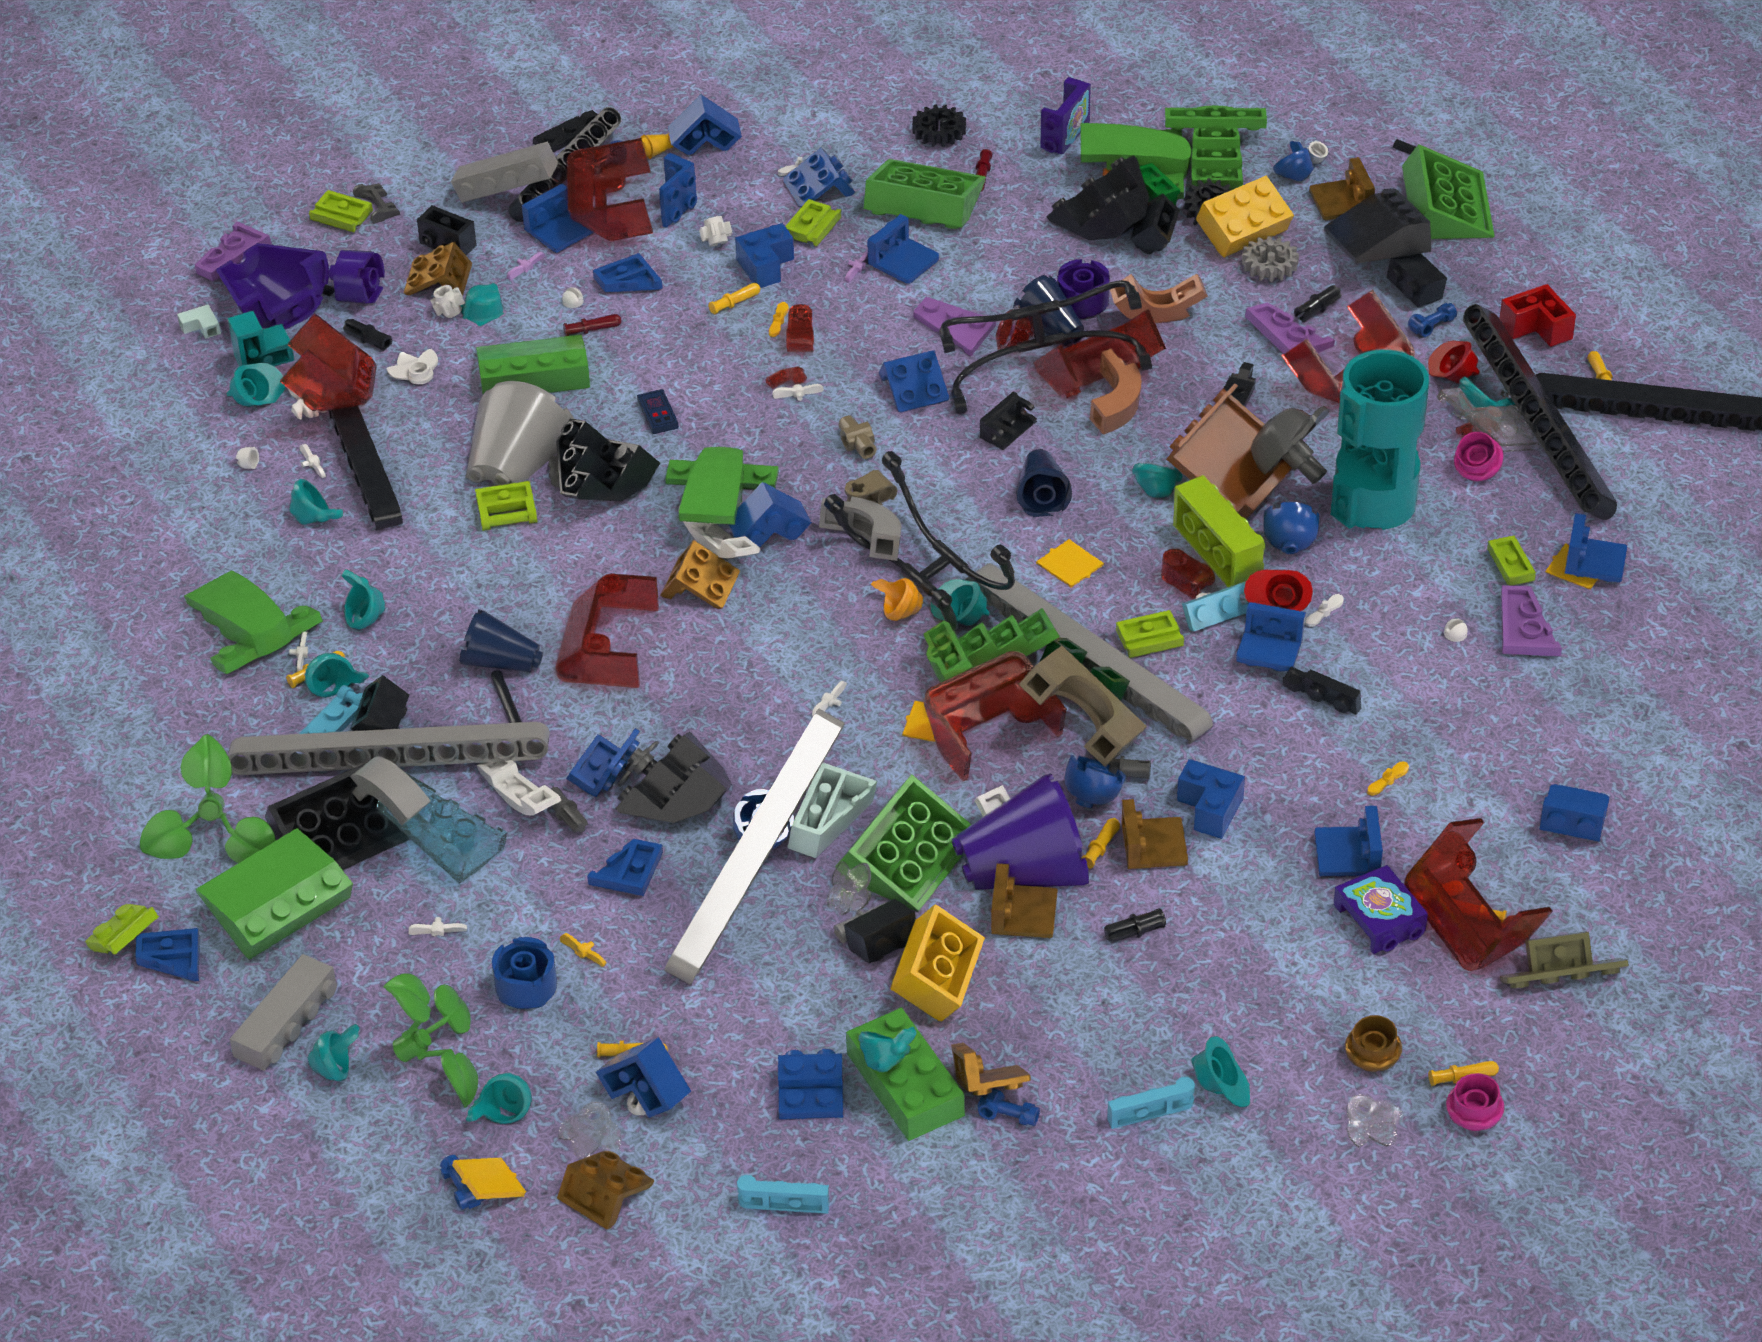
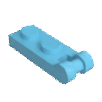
[1182,581,1249,632]
[299,685,363,734]
[1107,1077,1195,1129]
[737,1175,830,1214]

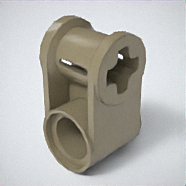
[845,470,898,505]

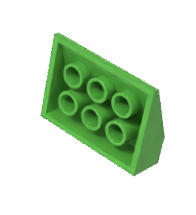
[1402,144,1495,239]
[863,159,986,229]
[476,334,590,394]
[835,774,971,912]
[196,828,353,960]

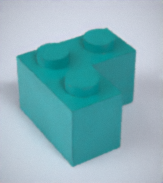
[227,311,295,367]

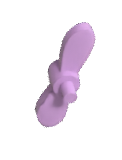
[845,250,868,282]
[507,252,545,281]

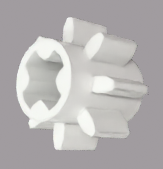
[699,216,732,247]
[430,285,465,318]

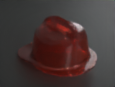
[996,305,1034,350]

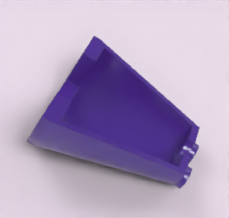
[215,243,329,330]
[952,773,1089,890]

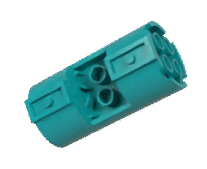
[1330,349,1429,530]

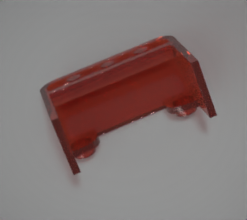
[567,138,653,241]
[1281,289,1415,404]
[1033,309,1166,399]
[280,313,377,411]
[556,573,659,688]
[924,651,1067,781]
[1404,818,1553,971]

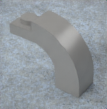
[819,497,901,561]
[350,756,431,826]

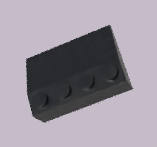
[1324,188,1431,264]
[265,762,416,870]

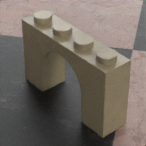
[1019,646,1147,767]

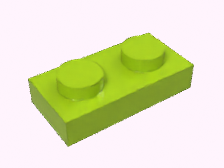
[1487,535,1536,586]

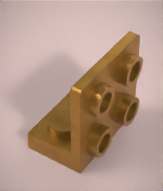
[1309,157,1375,220]
[404,242,472,296]
[660,540,740,609]
[1121,799,1188,869]
[991,863,1058,938]
[951,1042,1031,1095]
[557,1151,654,1229]

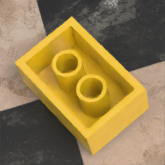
[1196,175,1294,258]
[890,904,985,1022]

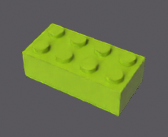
[1173,475,1265,587]

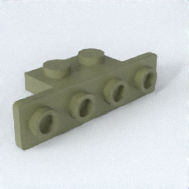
[1500,931,1629,988]

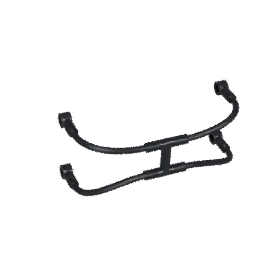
[939,280,1152,414]
[824,451,1015,630]

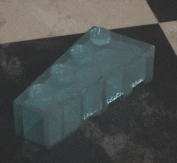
[377,772,508,884]

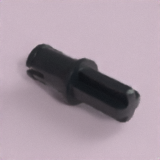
[1294,285,1342,323]
[343,319,393,351]
[1104,908,1166,942]

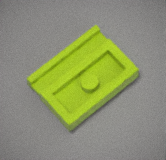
[309,190,373,233]
[785,199,841,246]
[1116,610,1184,658]
[85,904,159,955]

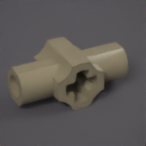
[838,415,877,459]

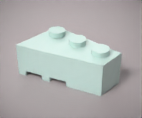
[788,763,877,858]

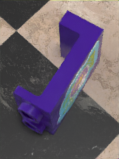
[1040,77,1091,155]
[1333,865,1428,954]

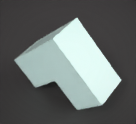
[177,305,221,339]

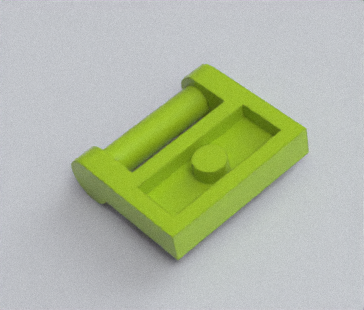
[475,481,538,531]

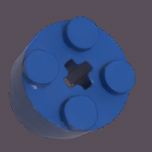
[492,937,557,1009]

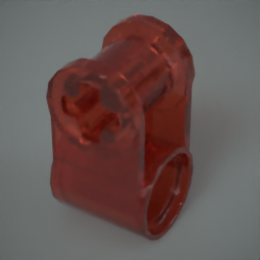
[786,304,814,352]
[1161,549,1216,599]

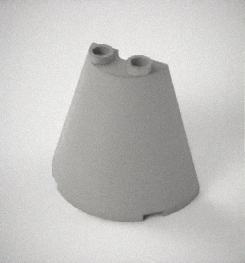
[465,381,574,486]

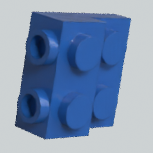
[778,1049,843,1119]

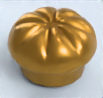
[1345,1015,1402,1072]

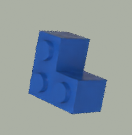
[668,94,742,155]
[735,223,794,288]
[728,482,812,547]
[1177,759,1245,839]
[595,1037,691,1118]

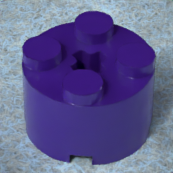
[329,250,385,304]
[1057,259,1110,319]

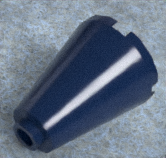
[1013,275,1084,346]
[1016,449,1072,517]
[459,609,543,672]

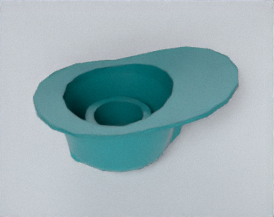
[461,283,504,326]
[226,363,286,407]
[931,579,990,626]
[1191,1036,1250,1108]

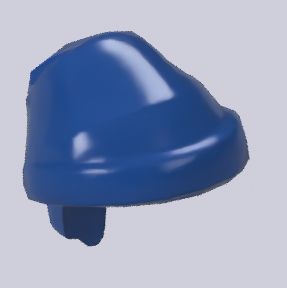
[1273,141,1314,181]

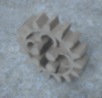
[1242,236,1299,282]

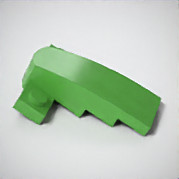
[1165,105,1267,190]
[1081,123,1192,199]
[666,447,779,525]
[184,570,323,674]
[923,608,1060,685]

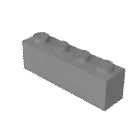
[451,141,558,203]
[230,954,337,1071]

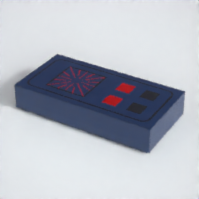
[637,389,679,434]

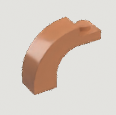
[1110,274,1208,324]
[1089,349,1142,435]

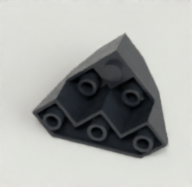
[1046,155,1149,240]
[556,418,660,501]
[616,731,732,823]

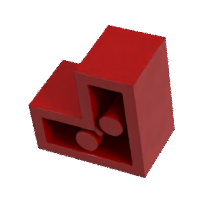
[1499,284,1576,347]

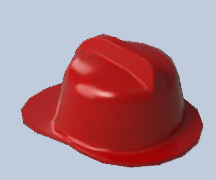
[1428,340,1480,383]
[1244,569,1313,611]

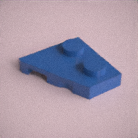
[593,253,663,292]
[587,839,663,896]
[135,928,200,981]

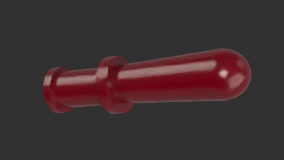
[976,149,993,192]
[563,314,622,336]

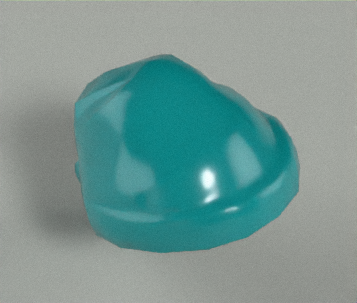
[1457,376,1515,420]
[1132,463,1183,498]
[289,479,343,525]
[342,569,386,630]
[305,653,369,698]
[307,1024,360,1082]
[858,1027,917,1072]
[466,1073,532,1124]

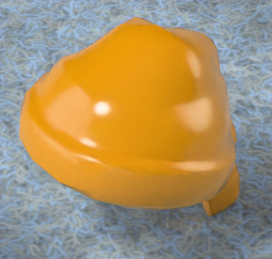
[871,578,923,621]

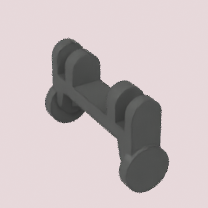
[353,183,400,224]

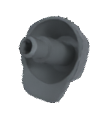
[1251,406,1329,484]

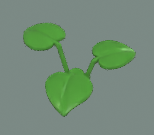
[140,734,276,863]
[383,973,478,1108]

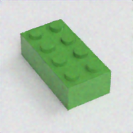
[846,1007,965,1141]

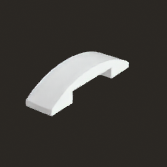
[678,506,760,558]
[477,760,561,816]

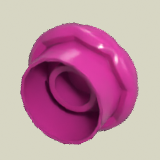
[1454,432,1503,482]
[1446,1073,1505,1131]

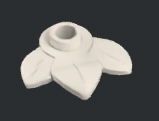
[387,349,438,384]

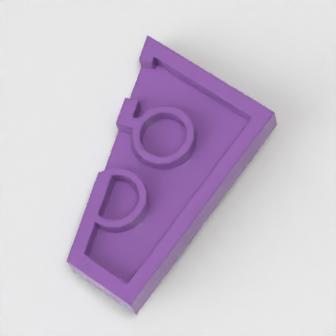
[194,221,272,281]
[913,296,996,356]
[1245,302,1335,361]
[1501,585,1562,657]

